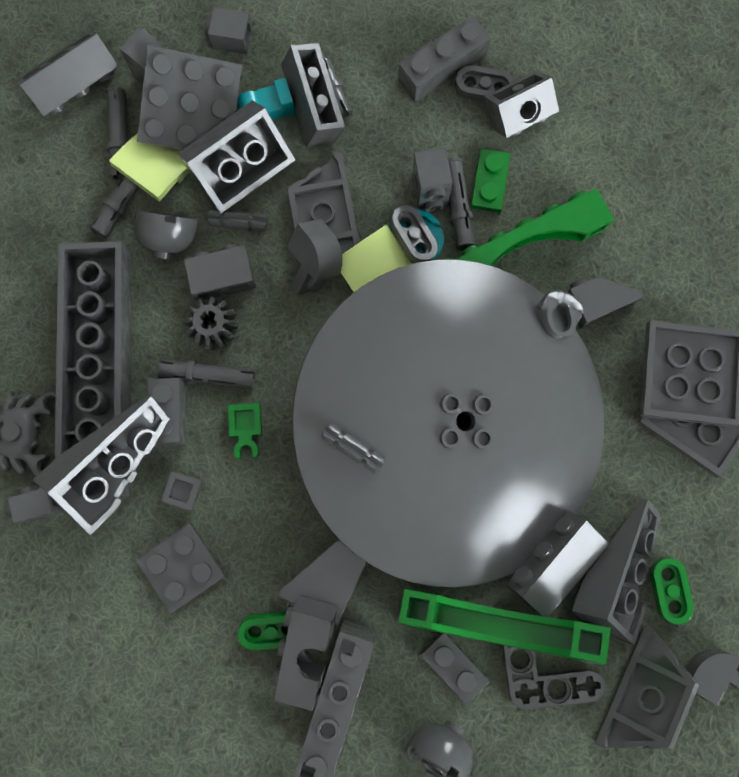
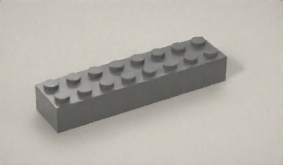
[55,241,132,498]

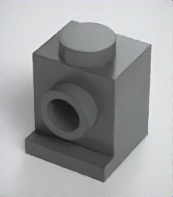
[5,485,62,524]

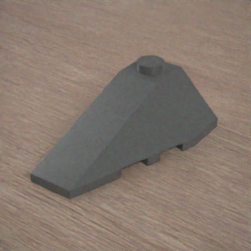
[33,395,170,535]
[572,498,660,645]

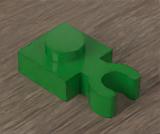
[228,403,262,459]

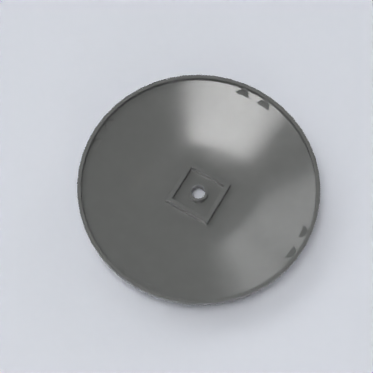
[292,260,604,587]

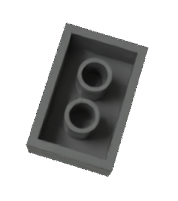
[177,100,295,213]

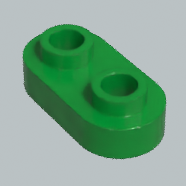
[650,558,694,625]
[238,611,288,651]

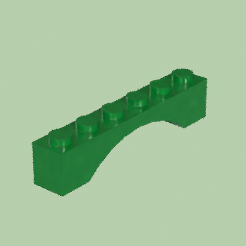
[444,188,615,267]
[398,589,611,665]

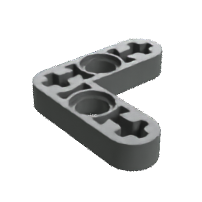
[502,610,606,709]

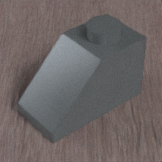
[568,276,643,329]

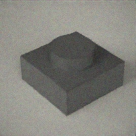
[161,471,204,511]

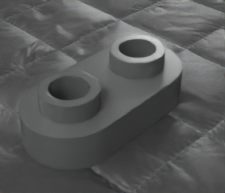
[455,65,515,102]
[389,205,438,263]

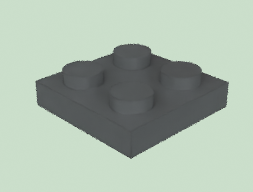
[136,523,226,614]

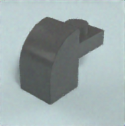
[287,219,342,295]
[685,649,739,706]

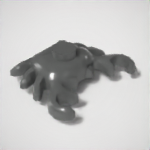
[0,390,56,476]

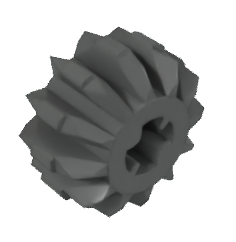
[184,296,238,350]

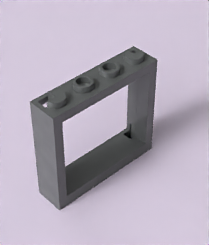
[293,619,375,777]

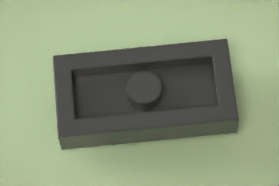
[420,633,490,705]

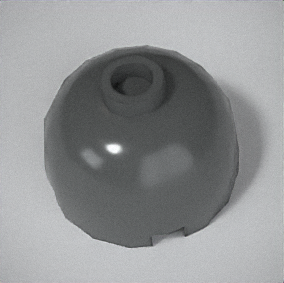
[134,209,198,259]
[404,721,473,777]

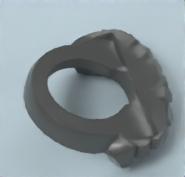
[537,290,583,339]

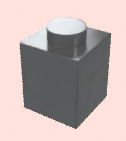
[205,7,252,54]

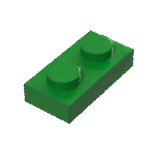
[471,148,511,213]

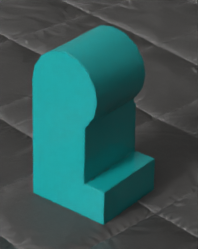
[236,78,295,120]

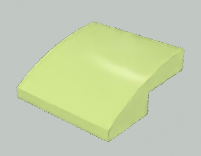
[109,133,189,202]
[341,224,413,292]

